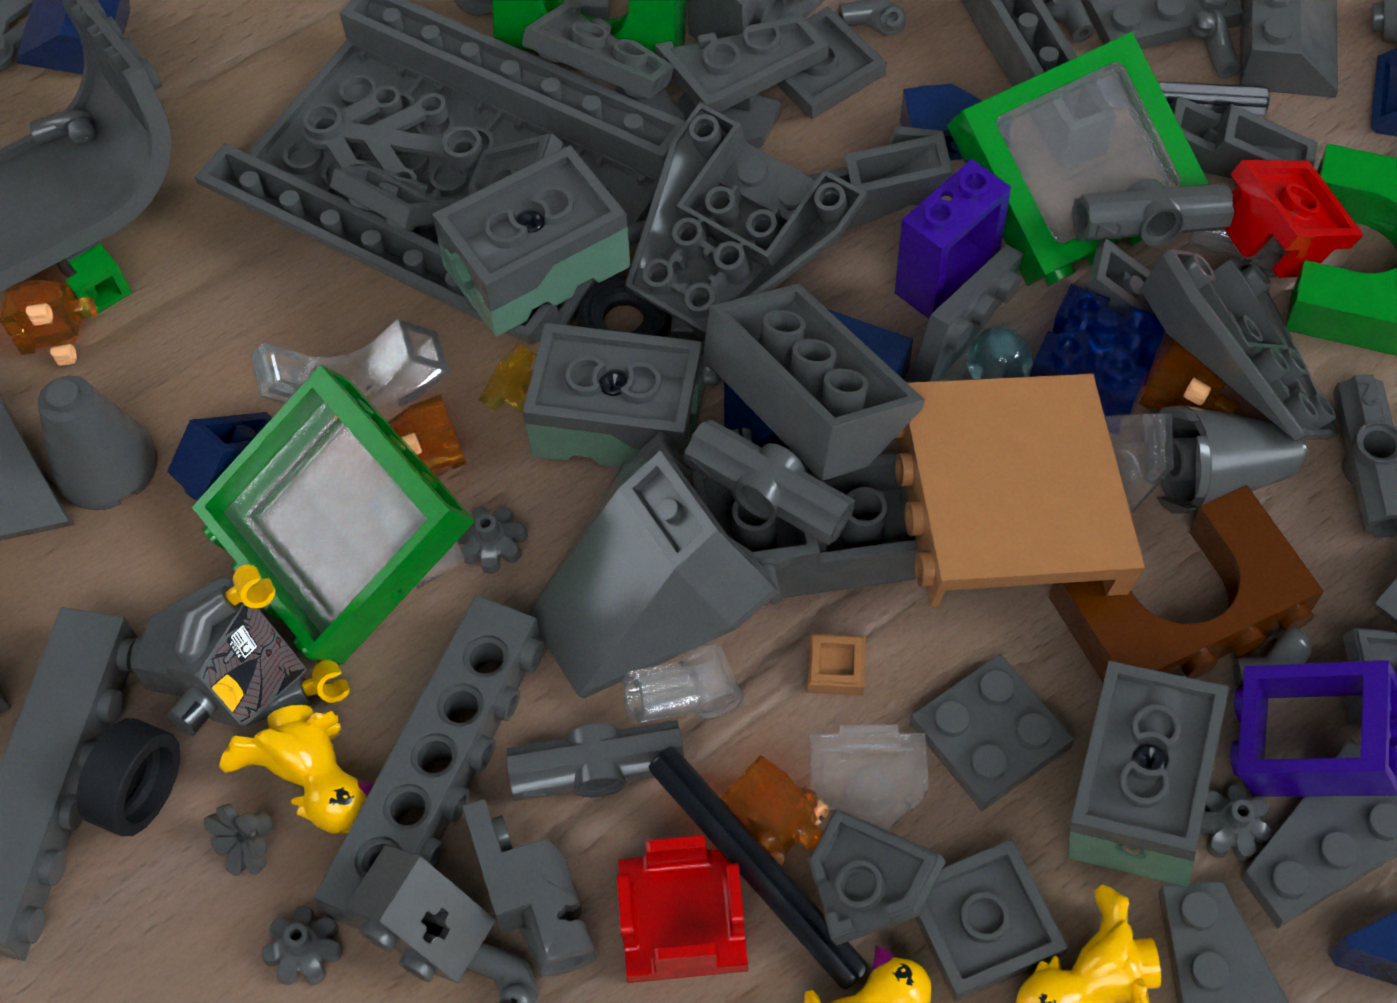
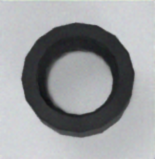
[76,718,181,837]

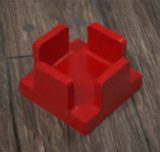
[1223,160,1364,278]
[617,835,748,983]

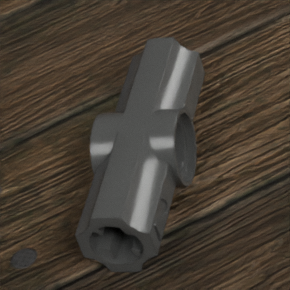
[1071,178,1235,247]
[1333,374,1397,538]
[684,419,856,546]
[506,720,684,801]

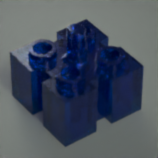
[1030,284,1166,434]

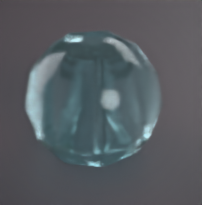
[966,327,1033,380]

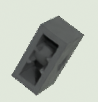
[344,845,496,984]

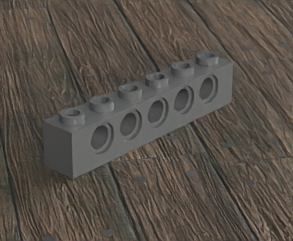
[313,595,545,930]

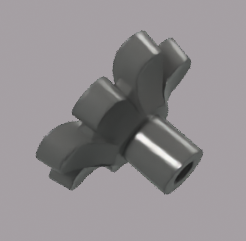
[458,506,528,574]
[1200,785,1272,861]
[204,804,273,876]
[262,906,342,985]

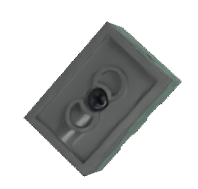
[432,145,630,337]
[522,323,704,468]
[1068,661,1229,888]

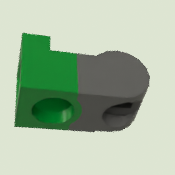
[56,242,132,319]

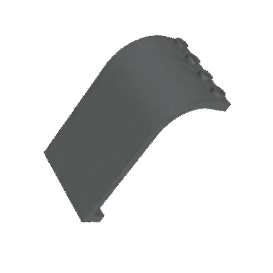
[0,0,172,293]

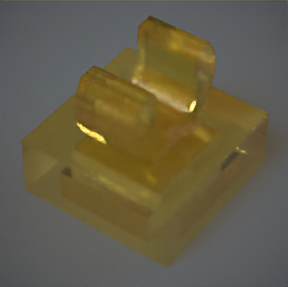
[478,344,536,413]

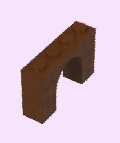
[1049,485,1323,682]

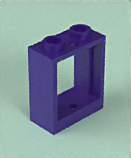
[895,159,1011,319]
[1230,660,1397,797]

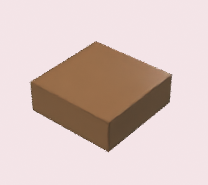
[807,633,866,695]

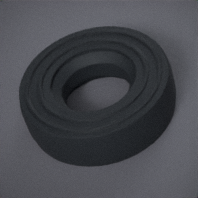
[578,276,669,337]

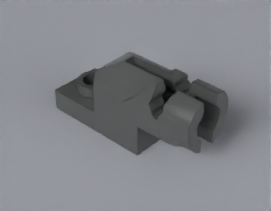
[462,799,596,977]

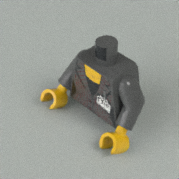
[167,564,350,736]

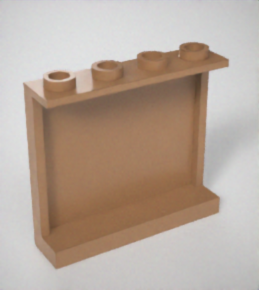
[895,374,1145,608]

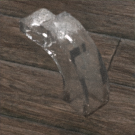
[251,319,450,423]

